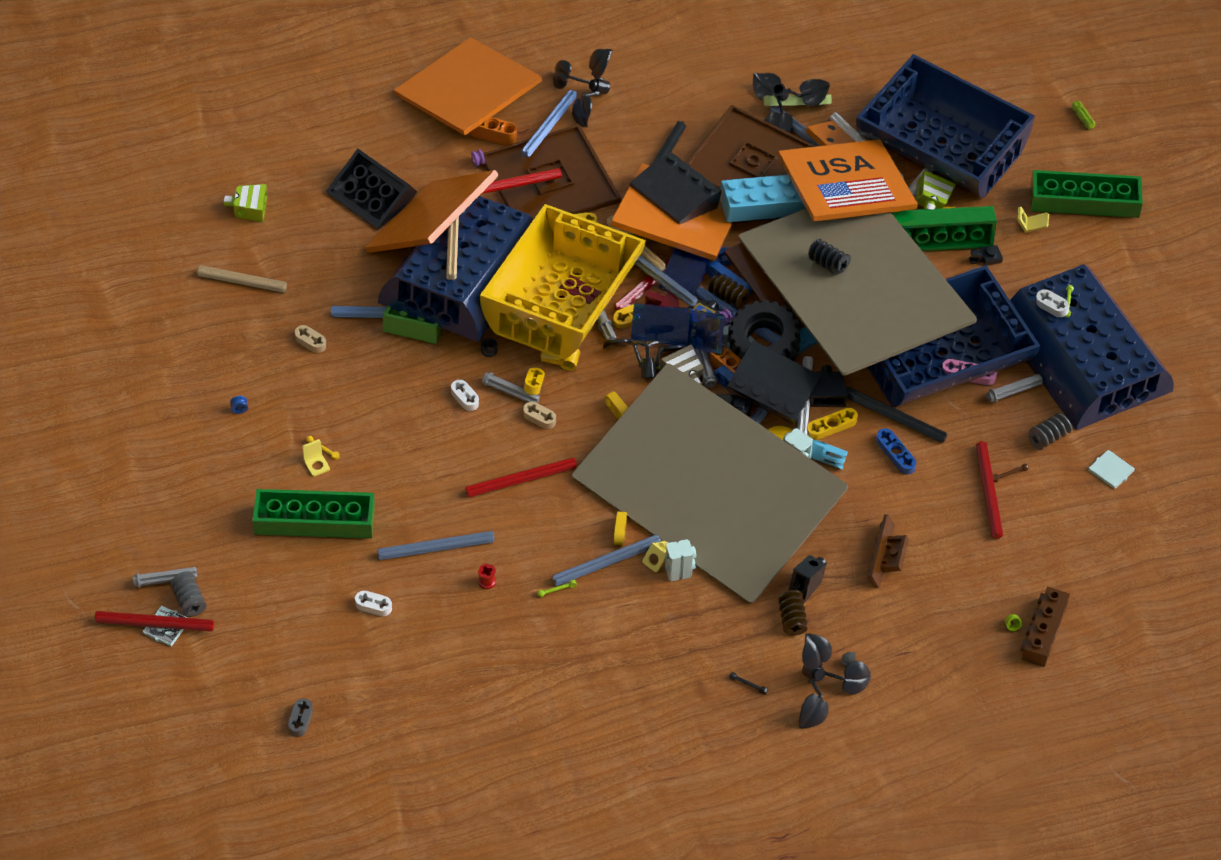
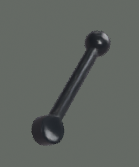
[729,672,768,695]

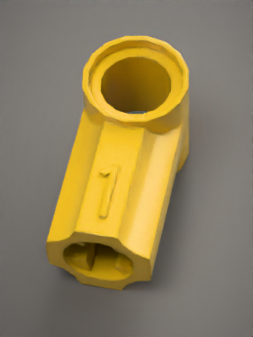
[541,349,580,371]

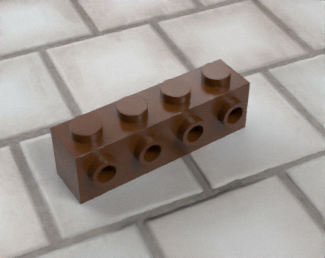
[1020,586,1070,667]

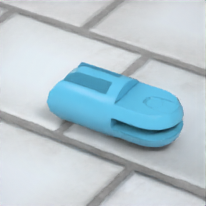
[811,440,848,469]

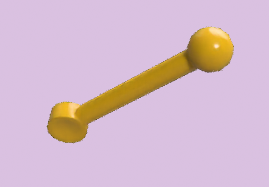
[306,436,340,460]

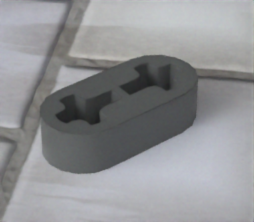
[288,699,313,737]

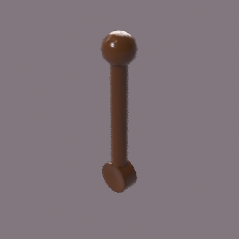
[993,464,1029,482]

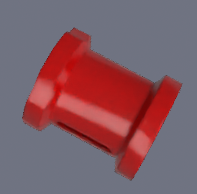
[478,564,496,590]

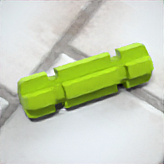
[1071,100,1095,130]

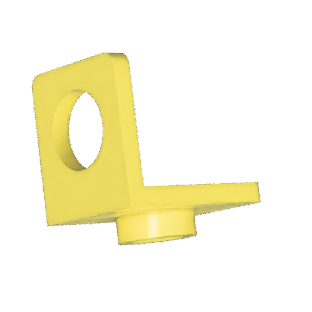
[1018,207,1049,233]
[302,439,330,477]
[642,541,668,572]

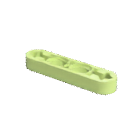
[764,94,831,106]

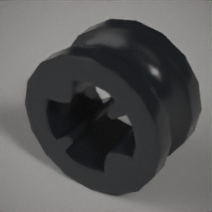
[481,338,498,357]

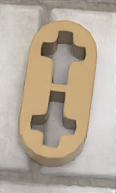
[295,325,326,353]
[523,402,556,429]

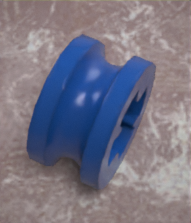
[230,396,248,414]

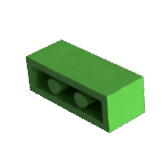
[383,306,442,344]

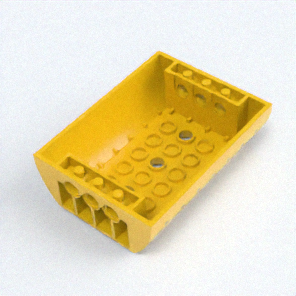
[480,204,646,359]

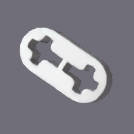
[1036,290,1069,317]
[451,380,479,411]
[355,591,392,616]

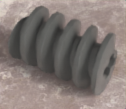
[1029,413,1073,450]
[171,571,207,616]

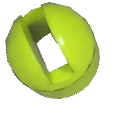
[1005,614,1022,631]

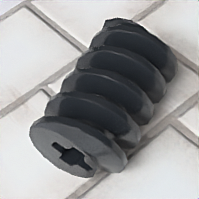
[808,238,851,275]

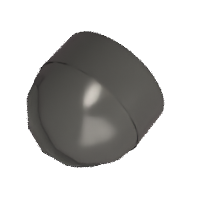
[841,652,856,667]

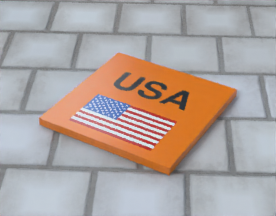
[778,139,918,222]

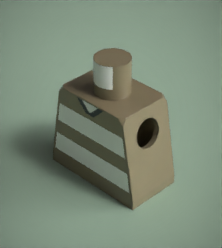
[659,345,704,386]

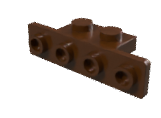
[868,514,909,588]

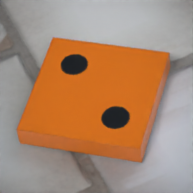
[805,121,855,146]

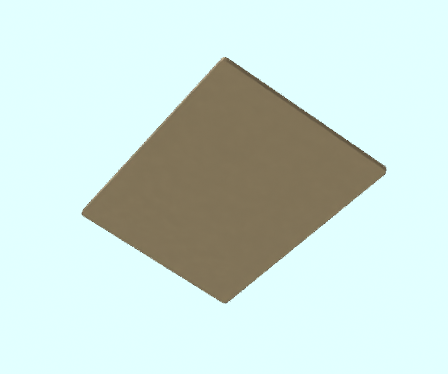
[739,209,977,375]
[572,364,848,603]

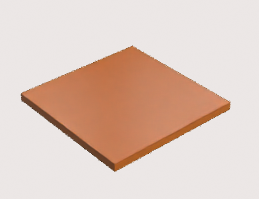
[394,37,542,135]
[611,163,733,261]
[364,170,498,253]

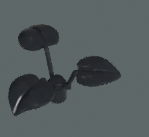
[553,49,613,128]
[753,73,830,133]
[603,338,687,378]
[799,633,871,729]

